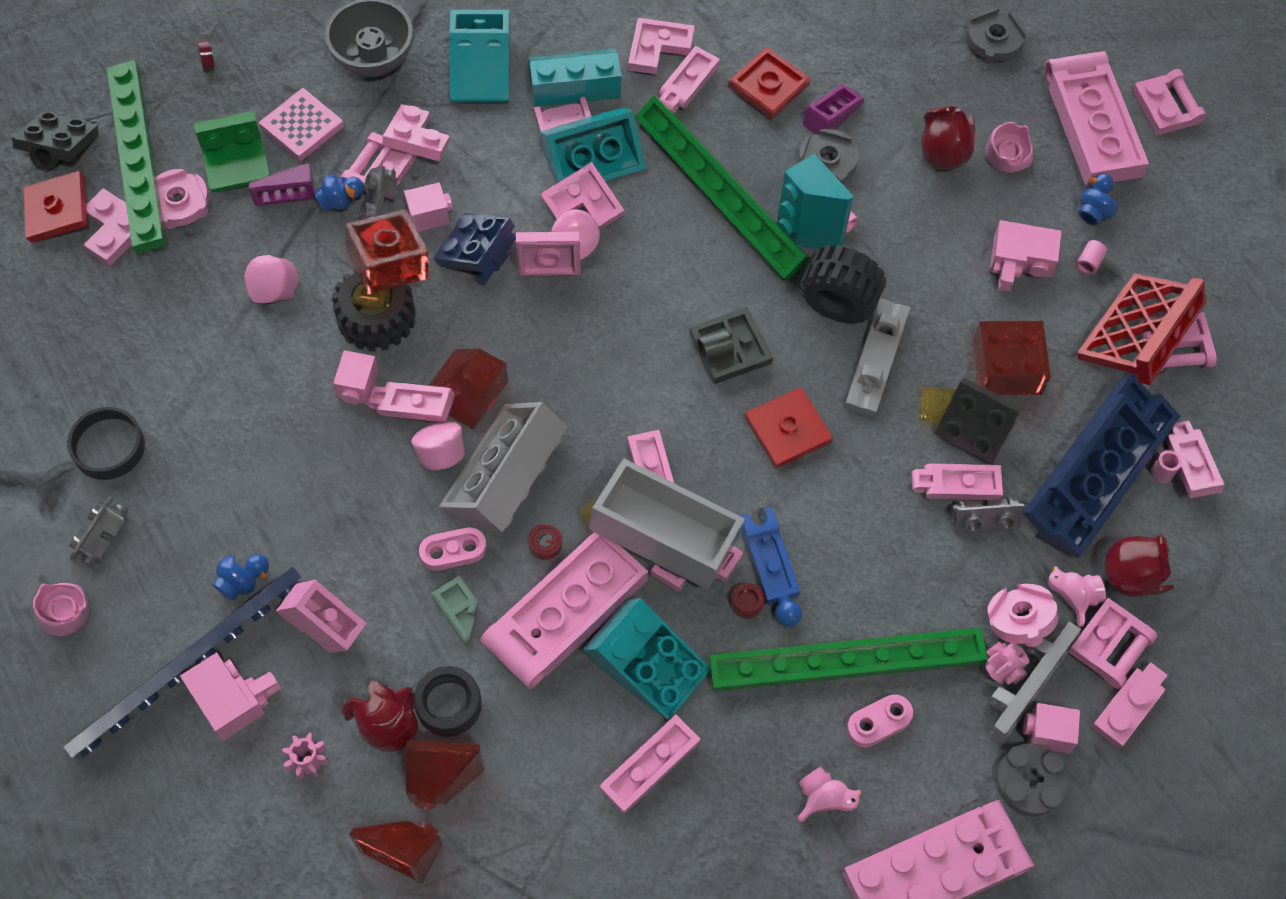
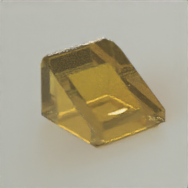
[351,284,390,309]

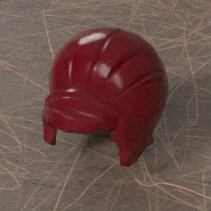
[921,106,976,170]
[1104,534,1174,597]
[342,680,418,752]

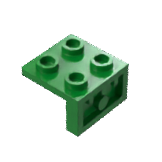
[194,111,270,193]

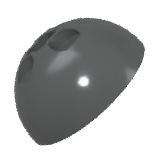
[325,0,413,77]

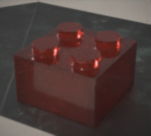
[345,209,429,294]
[973,321,1051,395]

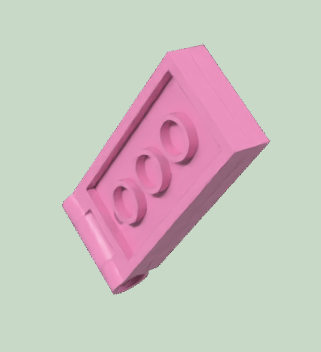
[1044,51,1149,187]
[480,532,648,689]
[842,800,1035,899]

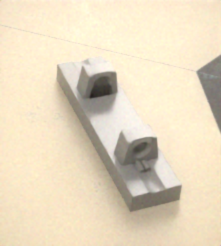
[844,298,910,418]
[990,622,1081,746]

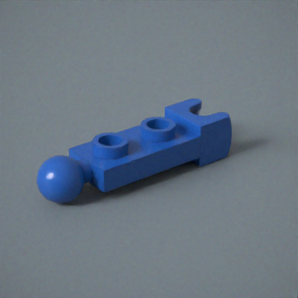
[741,508,802,627]

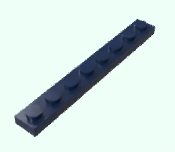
[63,567,301,758]

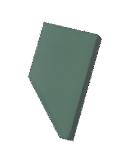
[431,575,478,646]

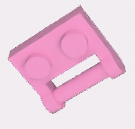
[1132,69,1207,136]
[340,132,417,201]
[1140,312,1217,371]
[1068,598,1158,689]

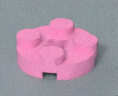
[156,169,209,229]
[988,584,1059,647]

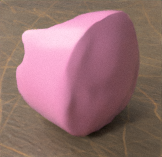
[985,122,1034,173]
[551,209,600,261]
[244,255,299,303]
[411,421,465,471]
[33,583,90,637]

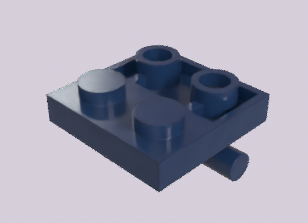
[434,213,516,285]

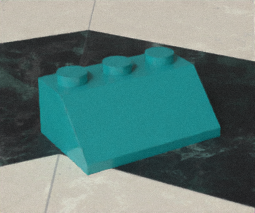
[528,48,621,107]
[539,107,647,183]
[777,154,854,249]

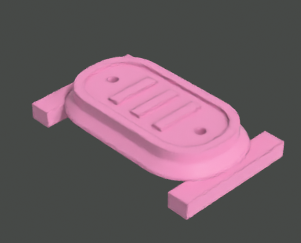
[534,97,591,131]

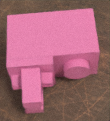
[990,220,1061,292]
[276,580,366,653]
[180,652,281,742]

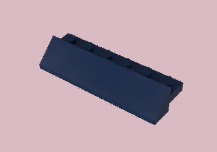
[1022,373,1180,558]

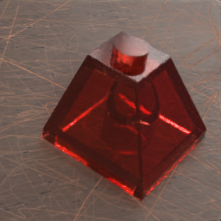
[428,348,508,430]
[406,741,485,809]
[349,821,443,884]

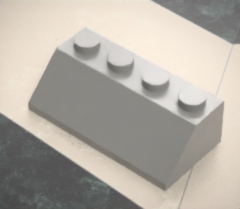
[439,402,568,532]

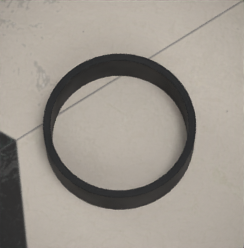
[67,407,145,480]

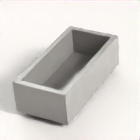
[588,458,745,590]

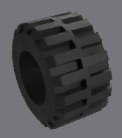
[799,245,886,323]
[332,264,416,352]

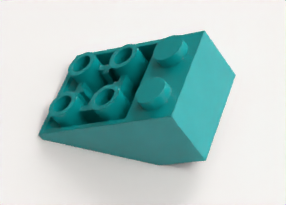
[449,10,511,102]
[582,598,710,721]

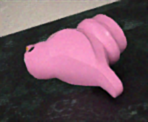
[1047,567,1106,627]
[797,766,861,823]

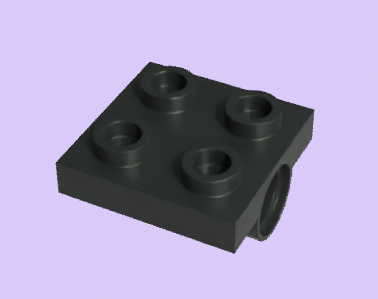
[12,112,98,170]
[689,307,773,385]
[934,377,1022,465]

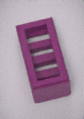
[802,84,865,134]
[249,164,315,206]

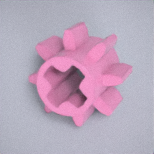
[985,642,1029,684]
[282,733,328,780]

